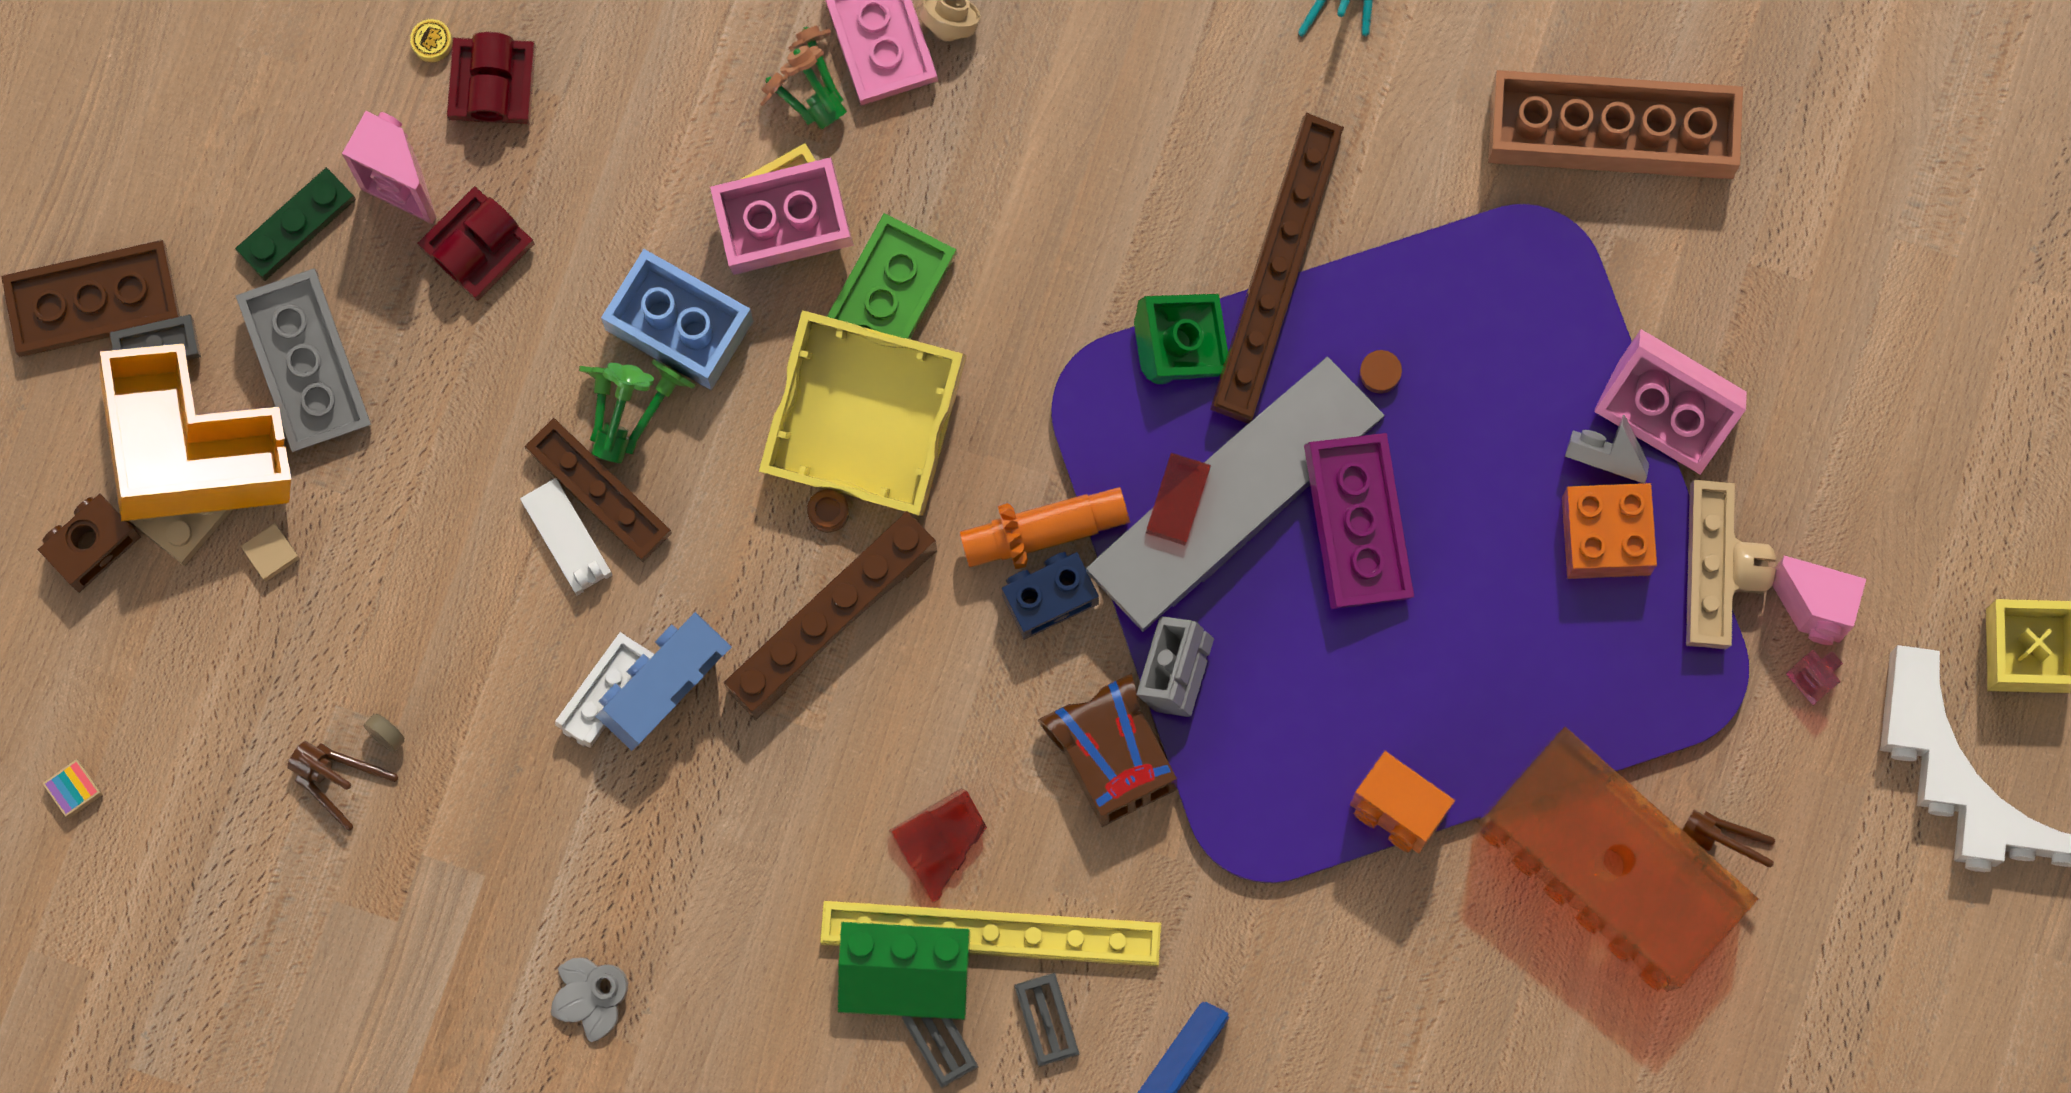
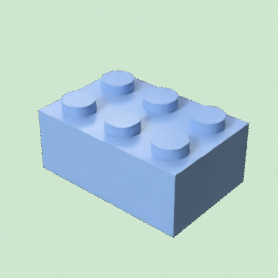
[601,249,754,390]

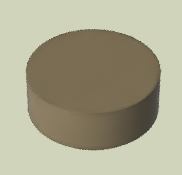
[363,714,405,753]

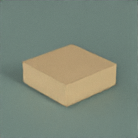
[240,523,300,582]

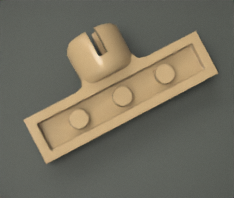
[1686,480,1776,649]

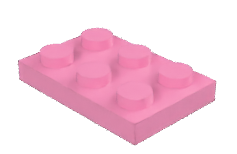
[825,0,938,106]

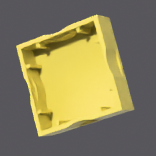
[759,310,967,515]

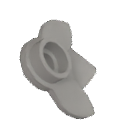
[551,958,628,1042]

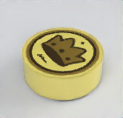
[410,19,453,62]

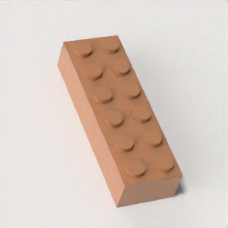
[1488,70,1743,180]

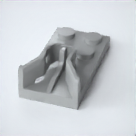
[235,268,371,452]

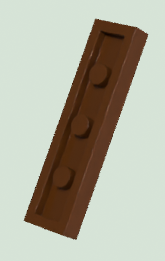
[524,418,672,562]

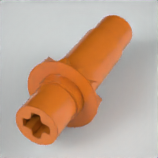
[960,487,1130,570]

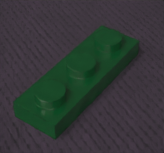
[235,167,356,281]

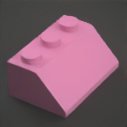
[342,111,436,224]
[1594,329,1747,475]

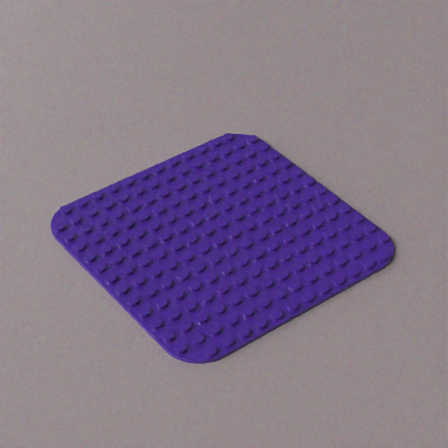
[1051,204,1749,883]

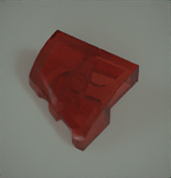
[889,789,987,903]

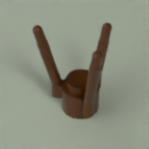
[287,741,398,831]
[1678,809,1775,891]

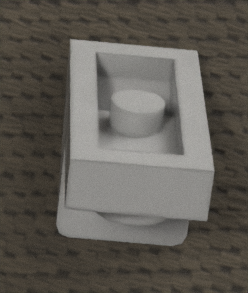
[1565,415,1649,483]

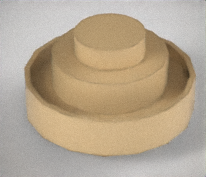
[919,0,981,41]

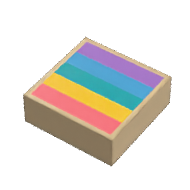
[42,759,103,819]

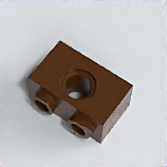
[37,493,141,593]

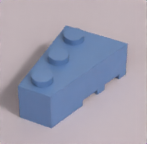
[595,612,732,751]

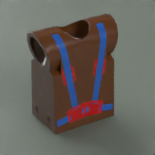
[1038,673,1177,827]

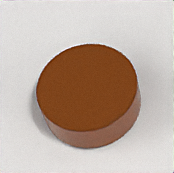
[1360,350,1402,394]
[807,489,849,533]

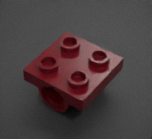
[447,32,536,124]
[417,186,535,302]

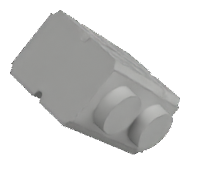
[1136,617,1214,717]

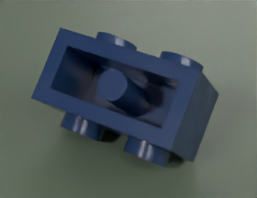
[1002,552,1099,640]

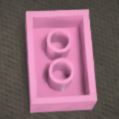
[710,157,854,275]

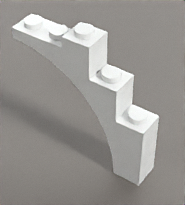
[1880,645,2071,872]

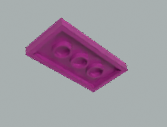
[1304,433,1414,609]

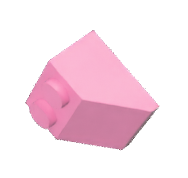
[1772,555,1866,645]

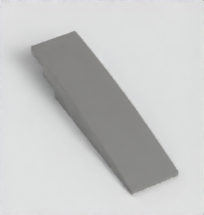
[1086,356,1385,632]

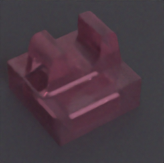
[1786,650,1843,706]

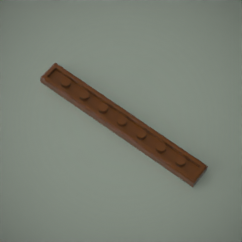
[1210,113,1344,424]

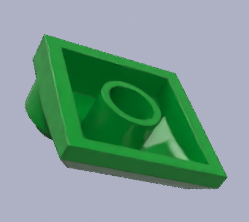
[1134,294,1228,384]

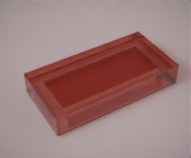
[1145,453,1211,546]

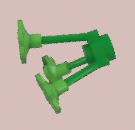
[579,359,696,463]

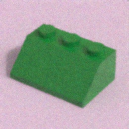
[838,922,971,1020]

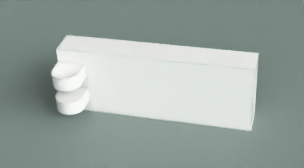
[520,478,612,596]
[555,632,654,748]

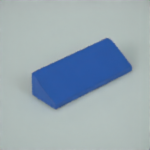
[1138,1002,1229,1093]

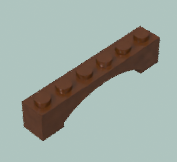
[724,511,937,721]

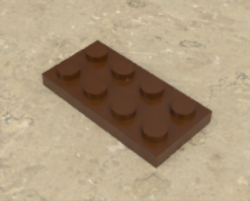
[1,240,180,357]

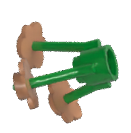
[760,26,847,130]

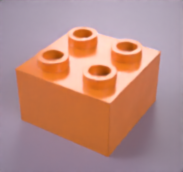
[1562,483,1657,579]
[1350,751,1455,854]

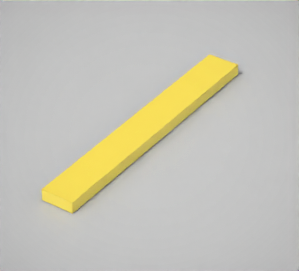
[820,901,1161,967]

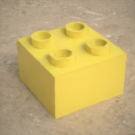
[1986,599,2071,693]

